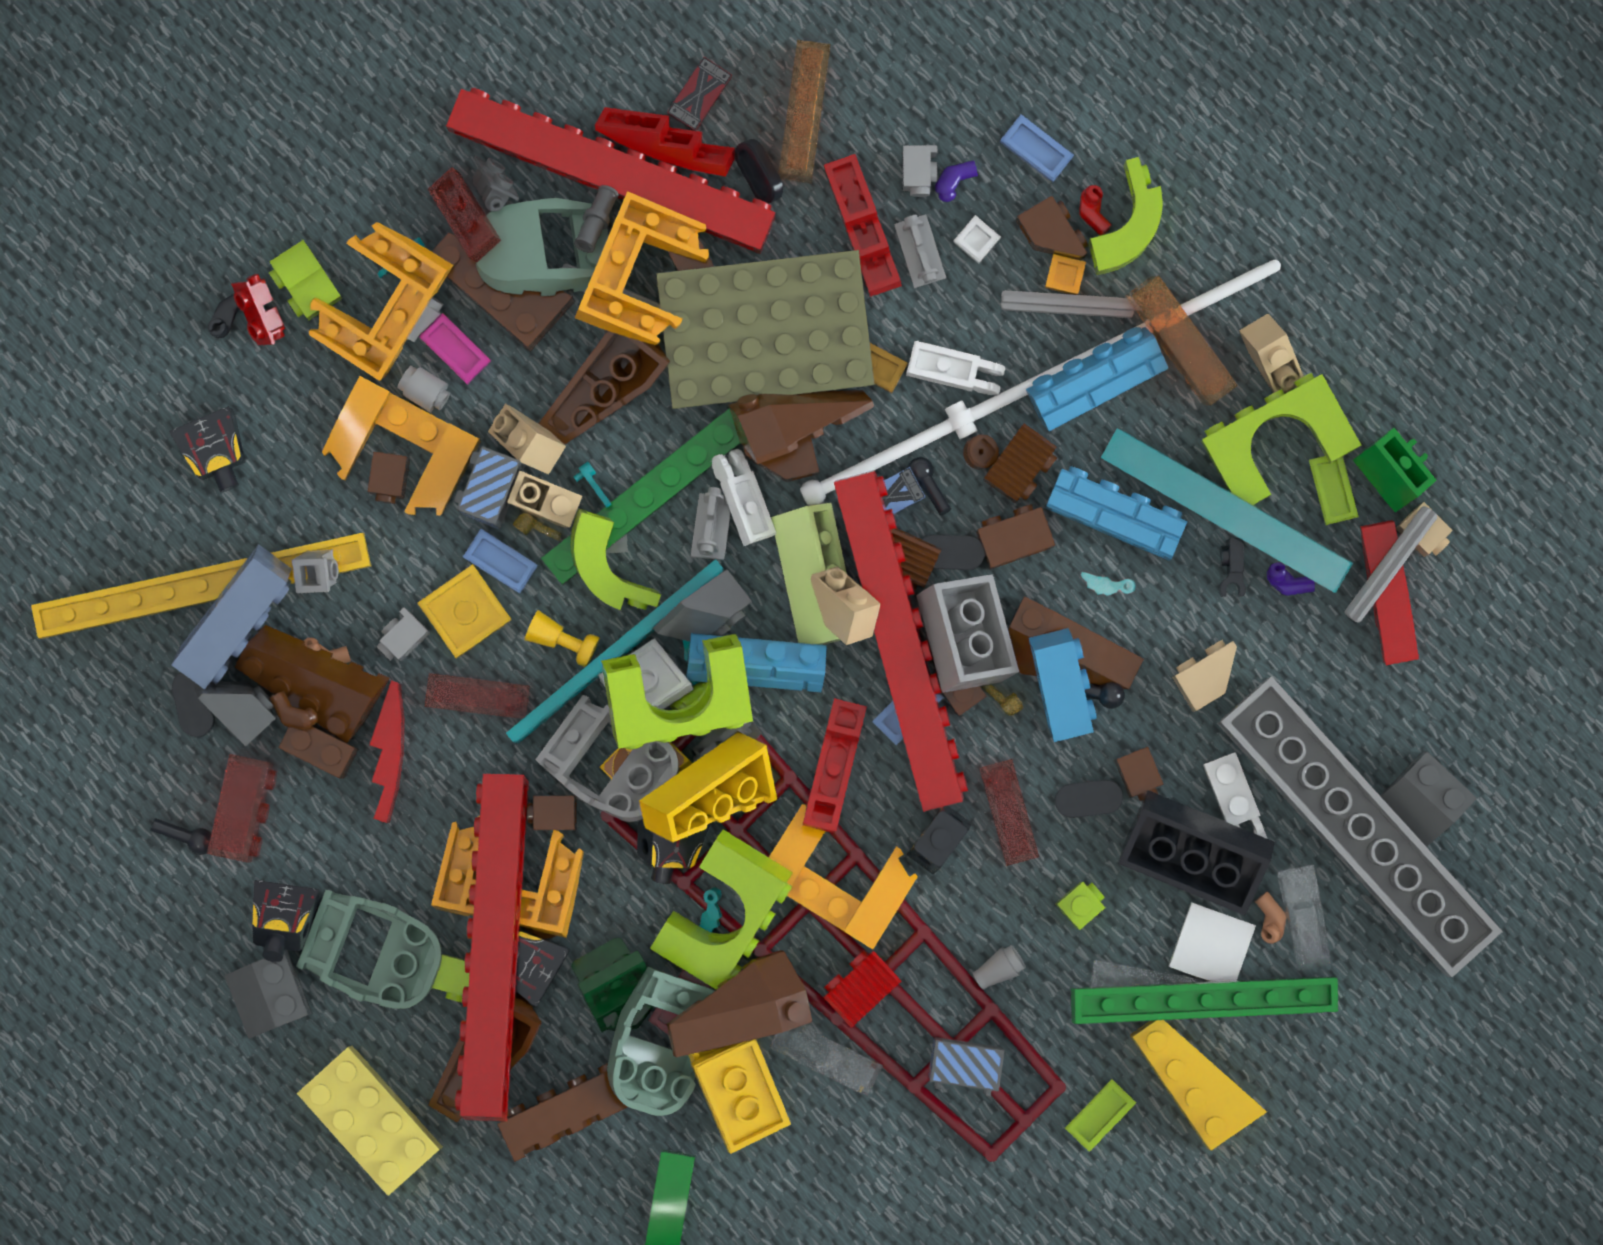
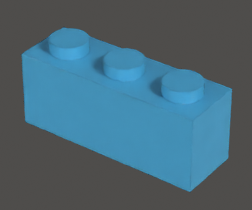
[1029,628,1097,742]

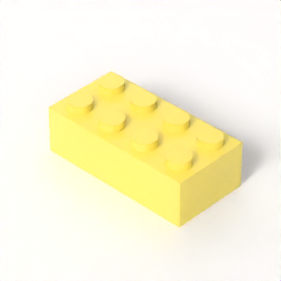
[297,1045,443,1196]

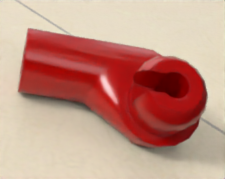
[1079,185,1112,236]

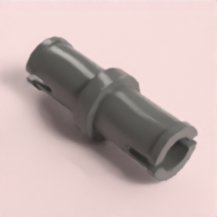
[574,185,619,253]

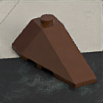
[538,331,670,445]
[729,390,874,464]
[1008,596,1144,689]
[667,950,812,1058]
[428,992,542,1122]

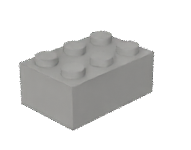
[916,574,1019,693]

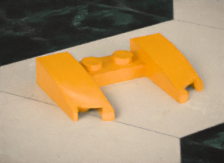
[575,191,709,345]
[309,222,453,381]
[322,376,481,516]
[769,804,918,949]
[431,816,584,938]

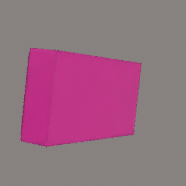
[419,313,491,385]

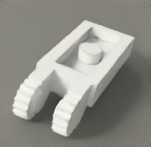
[906,341,1005,396]
[711,449,776,546]
[1203,752,1267,838]

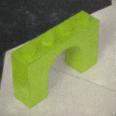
[1201,373,1361,505]
[601,634,753,749]
[650,830,793,990]

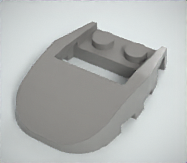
[535,695,680,822]

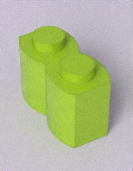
[268,240,342,321]

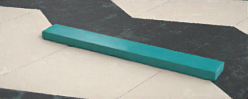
[1101,428,1353,593]
[506,559,724,744]

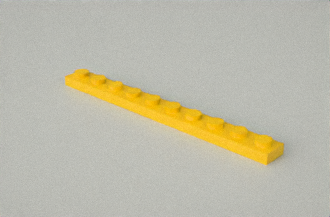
[31,533,371,639]

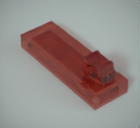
[428,167,501,263]
[424,673,531,719]
[979,759,1039,866]

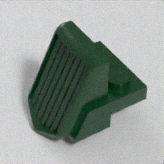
[571,938,654,1033]

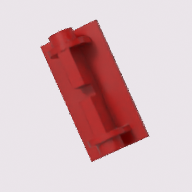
[231,274,285,345]

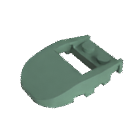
[473,198,608,296]
[296,890,442,1009]
[607,967,716,1116]

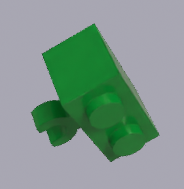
[1353,428,1437,512]

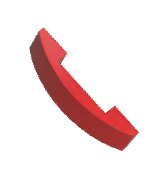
[802,698,867,834]

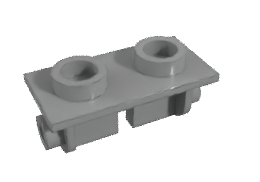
[894,214,946,288]
[691,487,731,560]

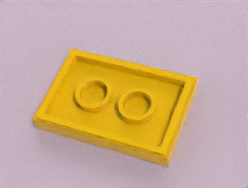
[690,1039,791,1154]

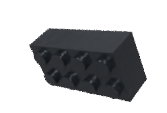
[1118,790,1275,916]

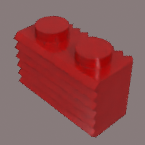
[823,950,901,1028]

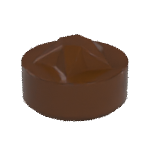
[963,435,999,470]

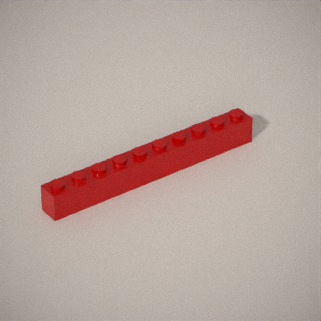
[446,88,776,254]
[834,470,968,812]
[455,774,529,1122]

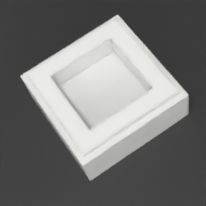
[953,215,1001,264]

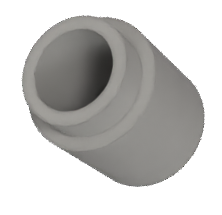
[397,365,450,413]

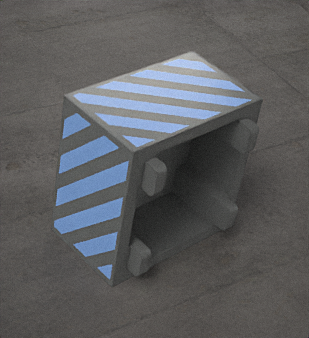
[454,446,525,530]
[928,1037,1005,1097]

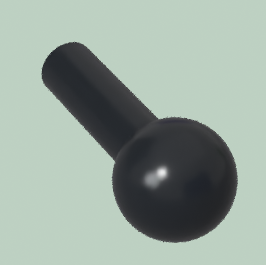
[907,457,951,516]
[1085,682,1125,709]
[150,818,214,855]

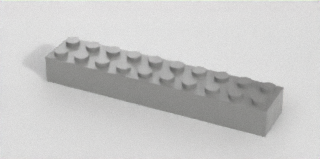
[1217,676,1503,977]

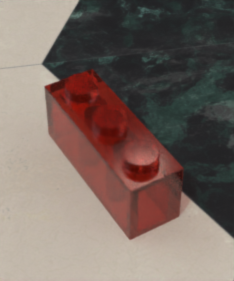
[207,754,277,863]

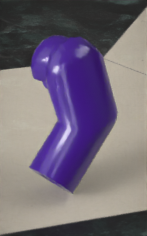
[935,160,978,202]
[1267,562,1315,596]

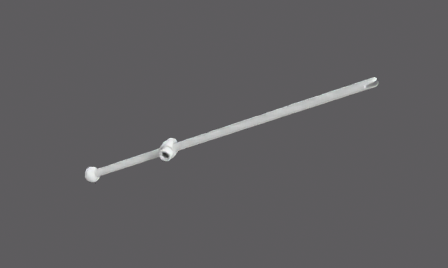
[800,260,1281,506]

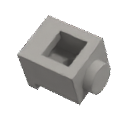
[903,145,937,197]
[292,550,339,593]
[376,607,430,661]

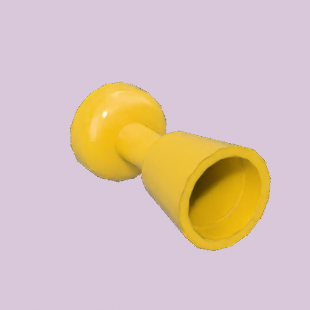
[524,610,600,667]

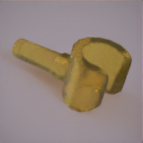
[513,513,562,541]
[981,684,1023,716]

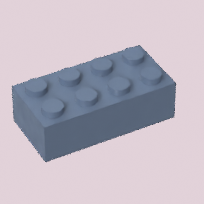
[171,544,292,689]

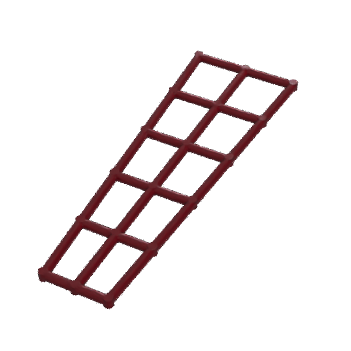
[600,734,1066,1162]

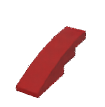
[595,107,735,177]
[824,154,902,297]
[1360,520,1419,665]
[370,681,405,823]

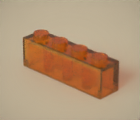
[779,40,831,184]
[1125,275,1238,406]

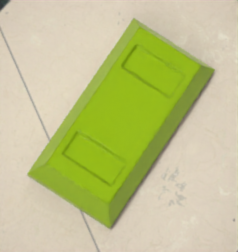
[1309,456,1359,525]
[1065,1079,1136,1152]

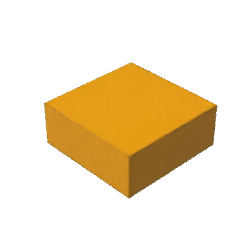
[1045,254,1086,295]

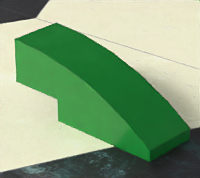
[645,1150,696,1245]

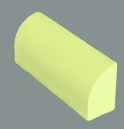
[771,503,847,645]

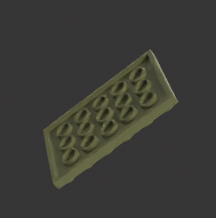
[656,250,875,409]

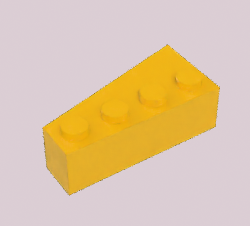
[639,732,777,842]
[1130,1020,1267,1151]

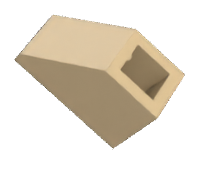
[1239,314,1304,394]
[488,404,566,475]
[506,471,582,528]
[811,566,880,645]
[1172,640,1237,712]

